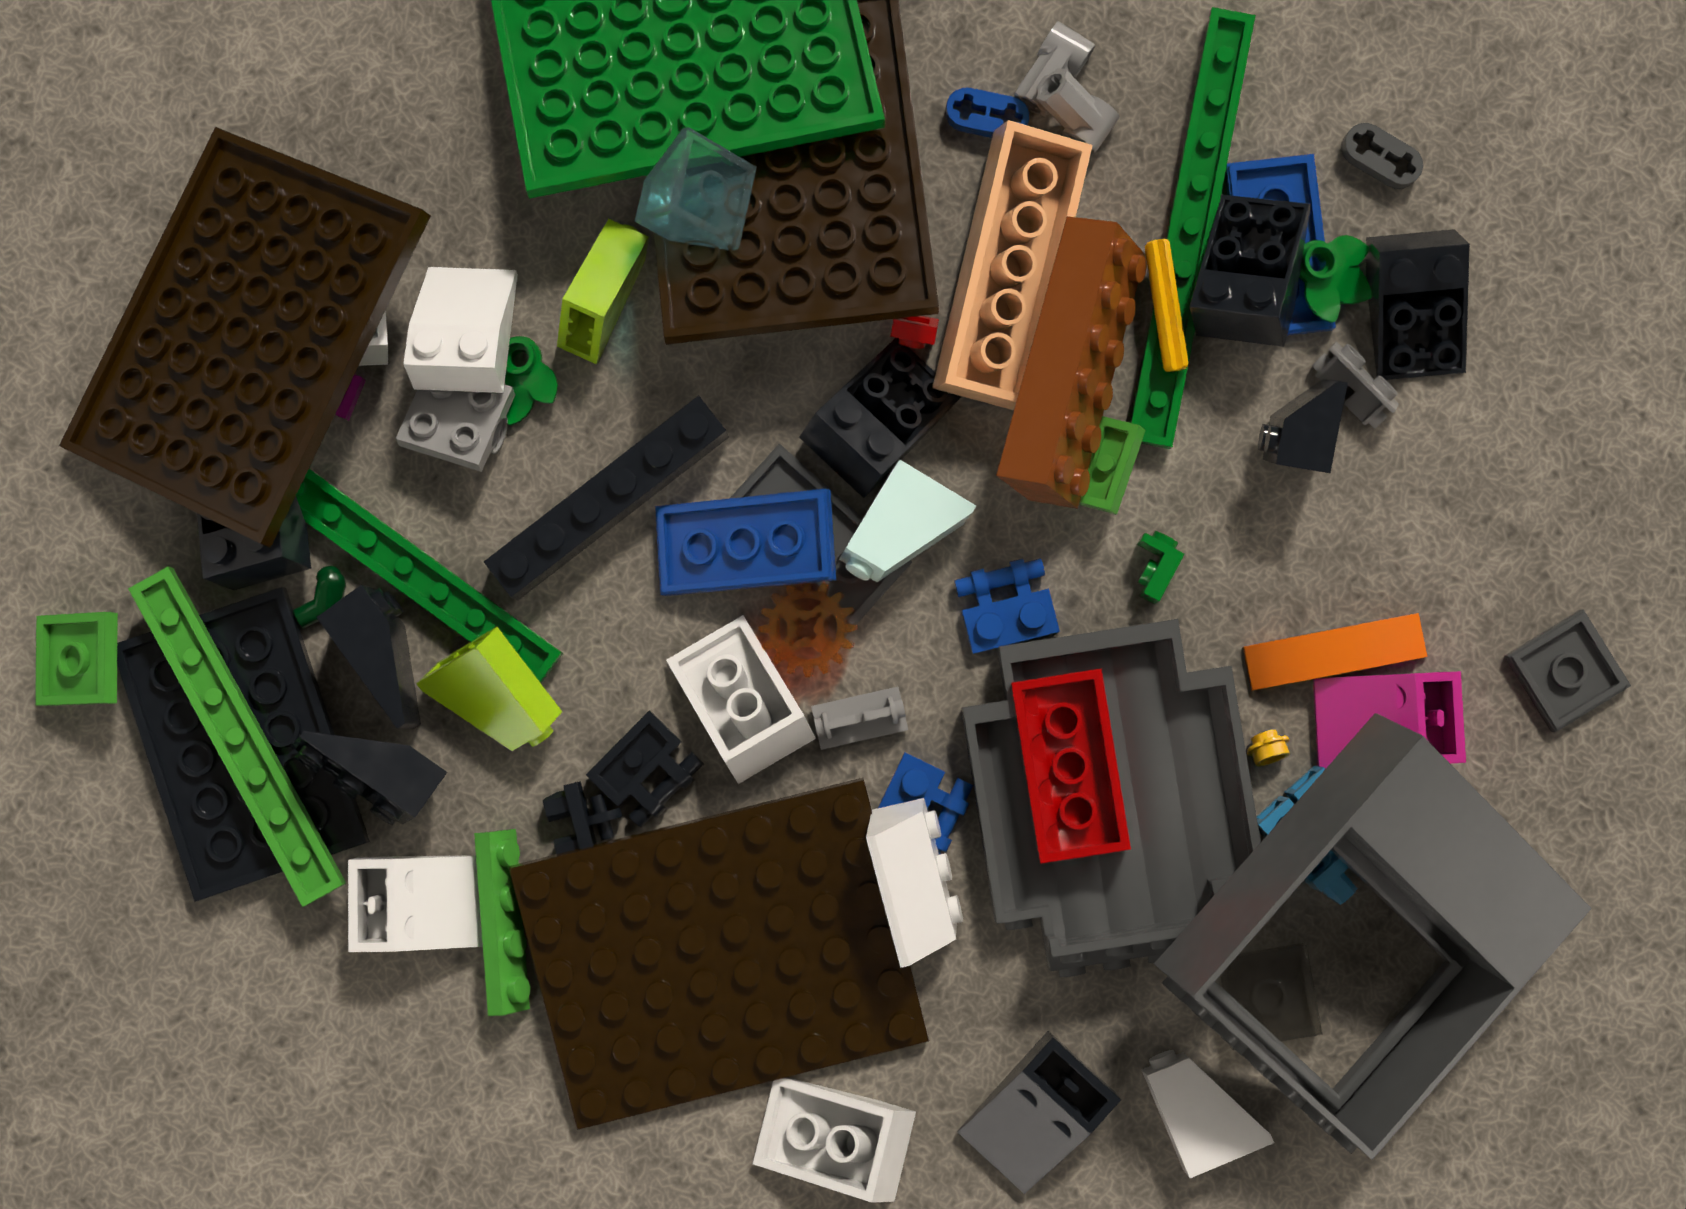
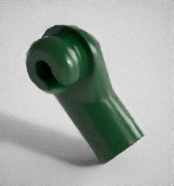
[293,566,346,629]

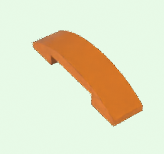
[1243,613,1428,691]

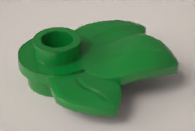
[1299,235,1372,323]
[505,336,558,425]

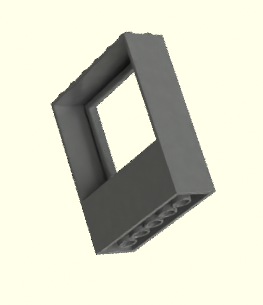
[1154,713,1592,1160]

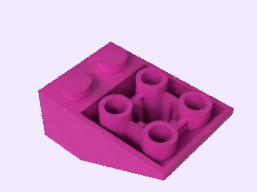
[1313,671,1466,768]

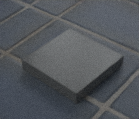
[1504,609,1631,732]

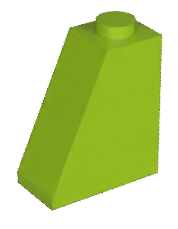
[557,218,649,365]
[416,627,562,751]

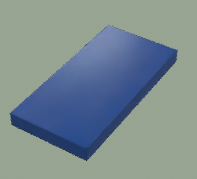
[1225,154,1336,336]
[655,489,836,596]

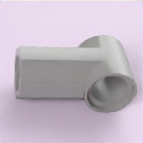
[1014,21,1096,117]
[1036,68,1120,155]

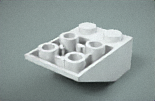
[348,855,483,952]

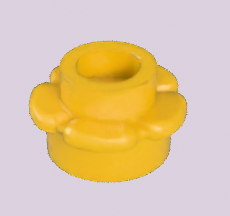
[1247,730,1290,766]

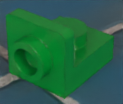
[1136,531,1185,604]

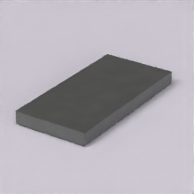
[729,444,912,629]

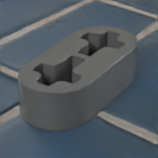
[1341,123,1423,189]

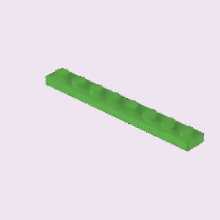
[128,567,347,907]

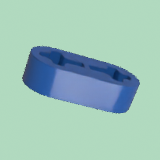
[946,88,1029,138]

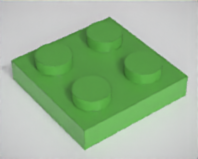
[36,612,118,706]

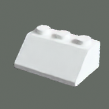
[866,798,963,968]

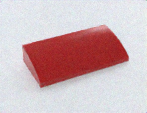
[1011,668,1131,864]

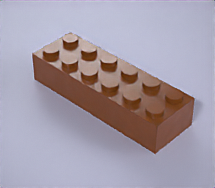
[996,216,1147,509]

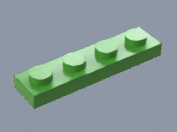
[474,829,530,1016]

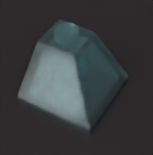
[635,127,757,251]

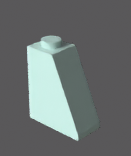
[839,459,976,582]

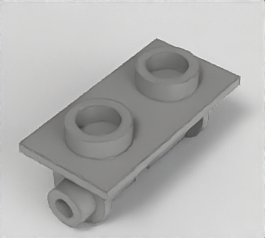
[1312,341,1399,429]
[811,686,908,750]

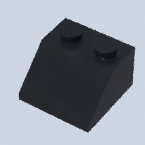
[1258,379,1348,473]

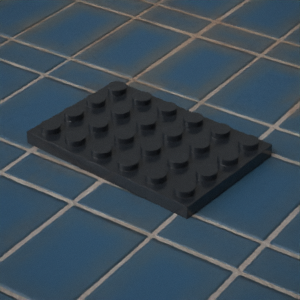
[117,587,370,902]

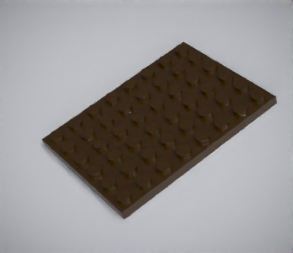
[648,0,939,345]
[59,127,431,548]
[509,778,929,1130]

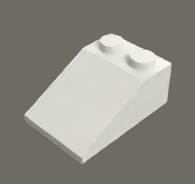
[403,267,518,393]
[666,615,816,784]
[753,1077,916,1203]

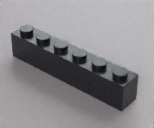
[484,395,729,600]

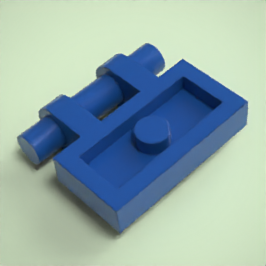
[954,558,1060,654]
[878,752,974,854]

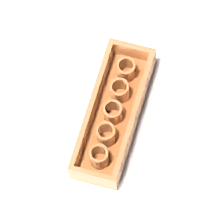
[932,120,1093,410]

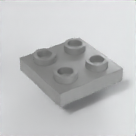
[395,384,515,472]

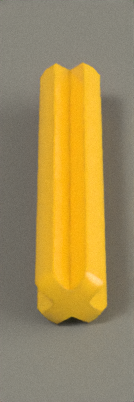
[1145,239,1189,372]

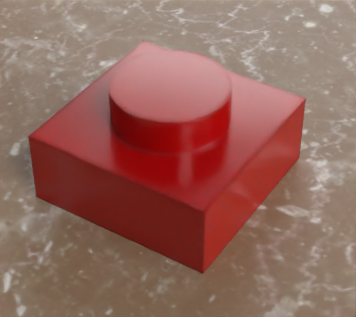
[890,316,939,349]

